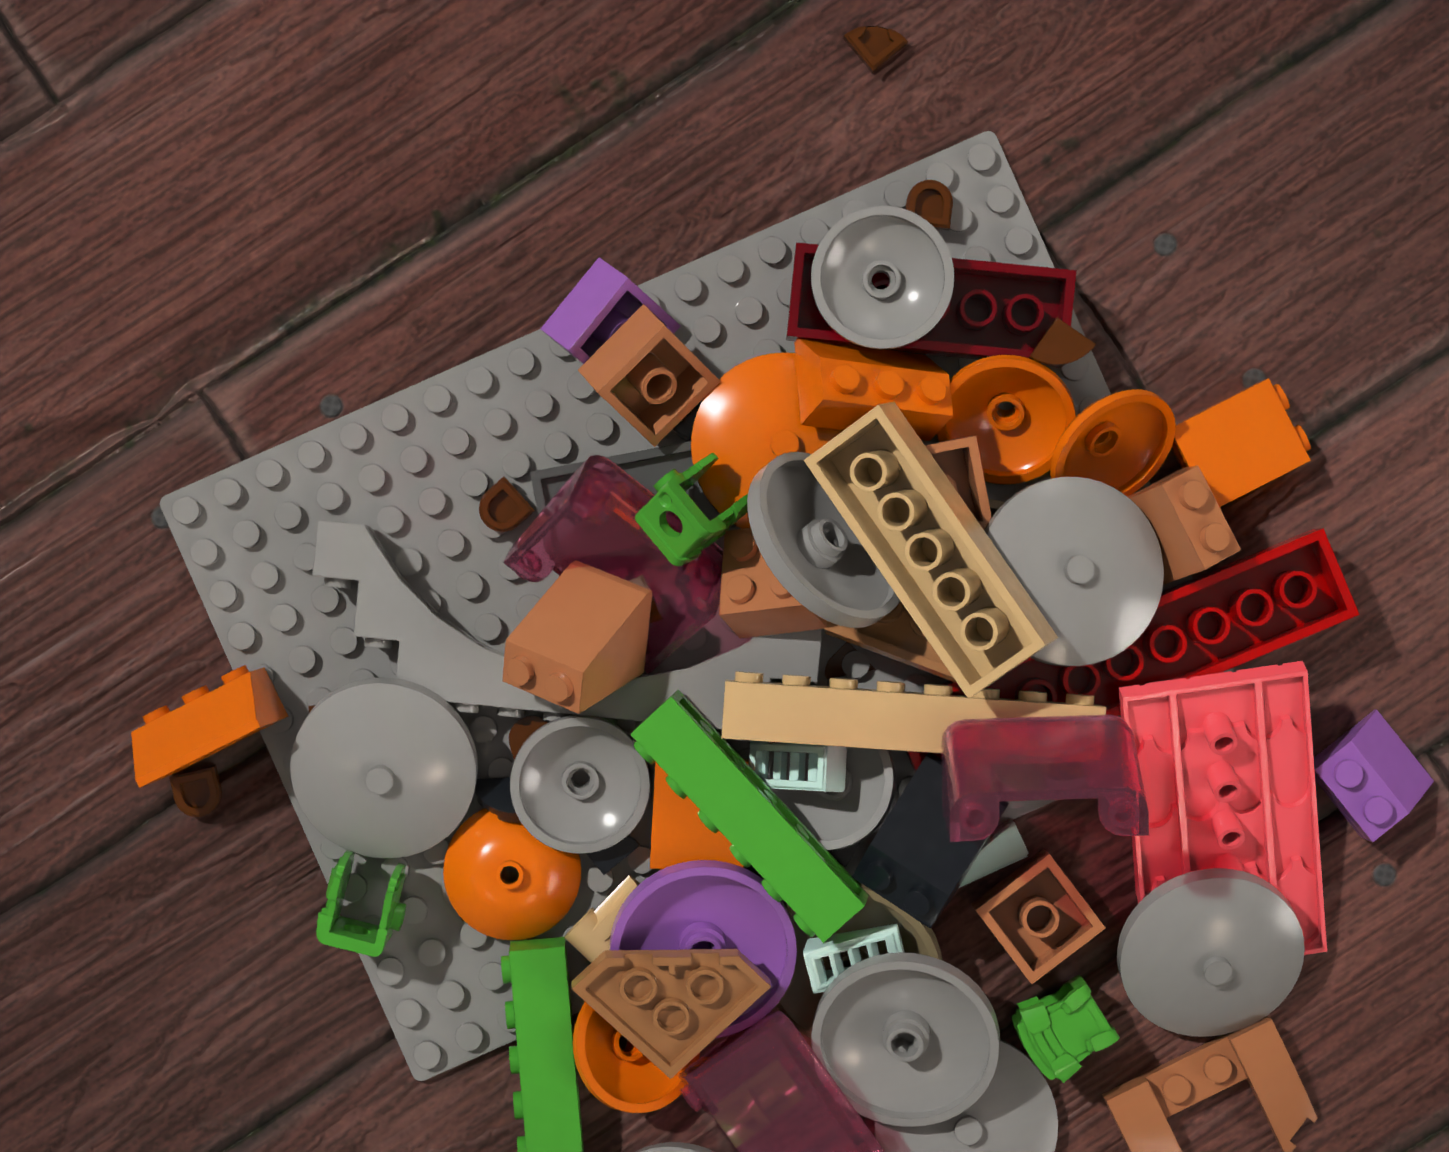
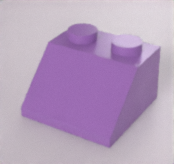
[541,257,681,364]
[1314,709,1434,842]

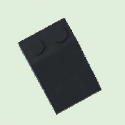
[852,752,1009,928]

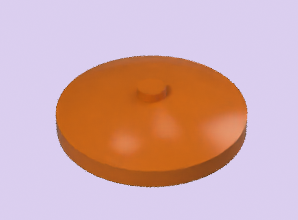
[691,352,844,529]

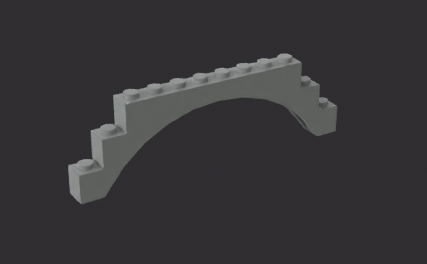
[312,520,836,741]

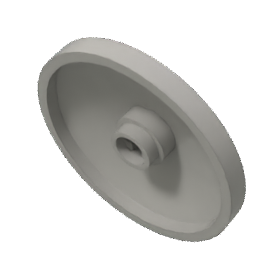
[747,452,900,628]
[984,477,1164,666]
[290,677,478,858]
[1117,868,1305,1037]
[811,952,1000,1127]
[874,1039,1058,1152]

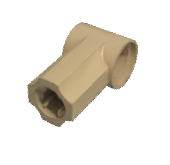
[564,874,640,963]

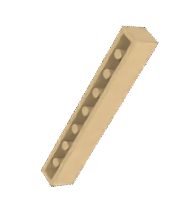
[721,671,1106,764]

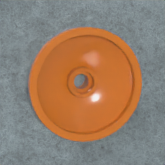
[937,355,1076,484]
[1050,389,1176,497]
[443,808,582,940]
[573,1002,700,1113]

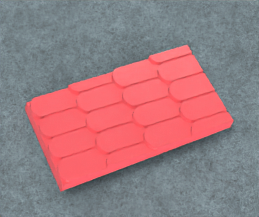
[1119,661,1327,955]

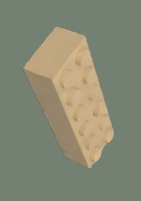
[804,402,1059,699]

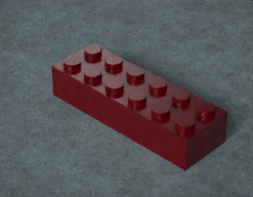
[786,242,1077,368]

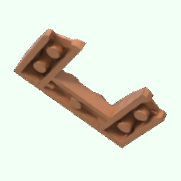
[1102,1016,1318,1152]

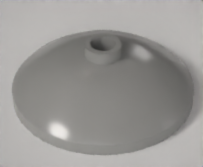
[811,205,954,349]
[510,715,650,854]
[768,747,896,850]

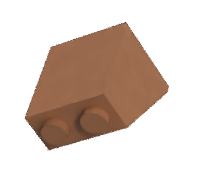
[1128,465,1241,585]
[502,560,653,714]

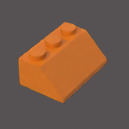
[794,338,953,441]
[131,665,289,788]

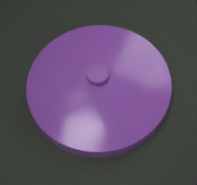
[610,860,797,1038]

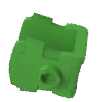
[635,453,748,566]
[316,850,407,957]
[1011,975,1120,1083]

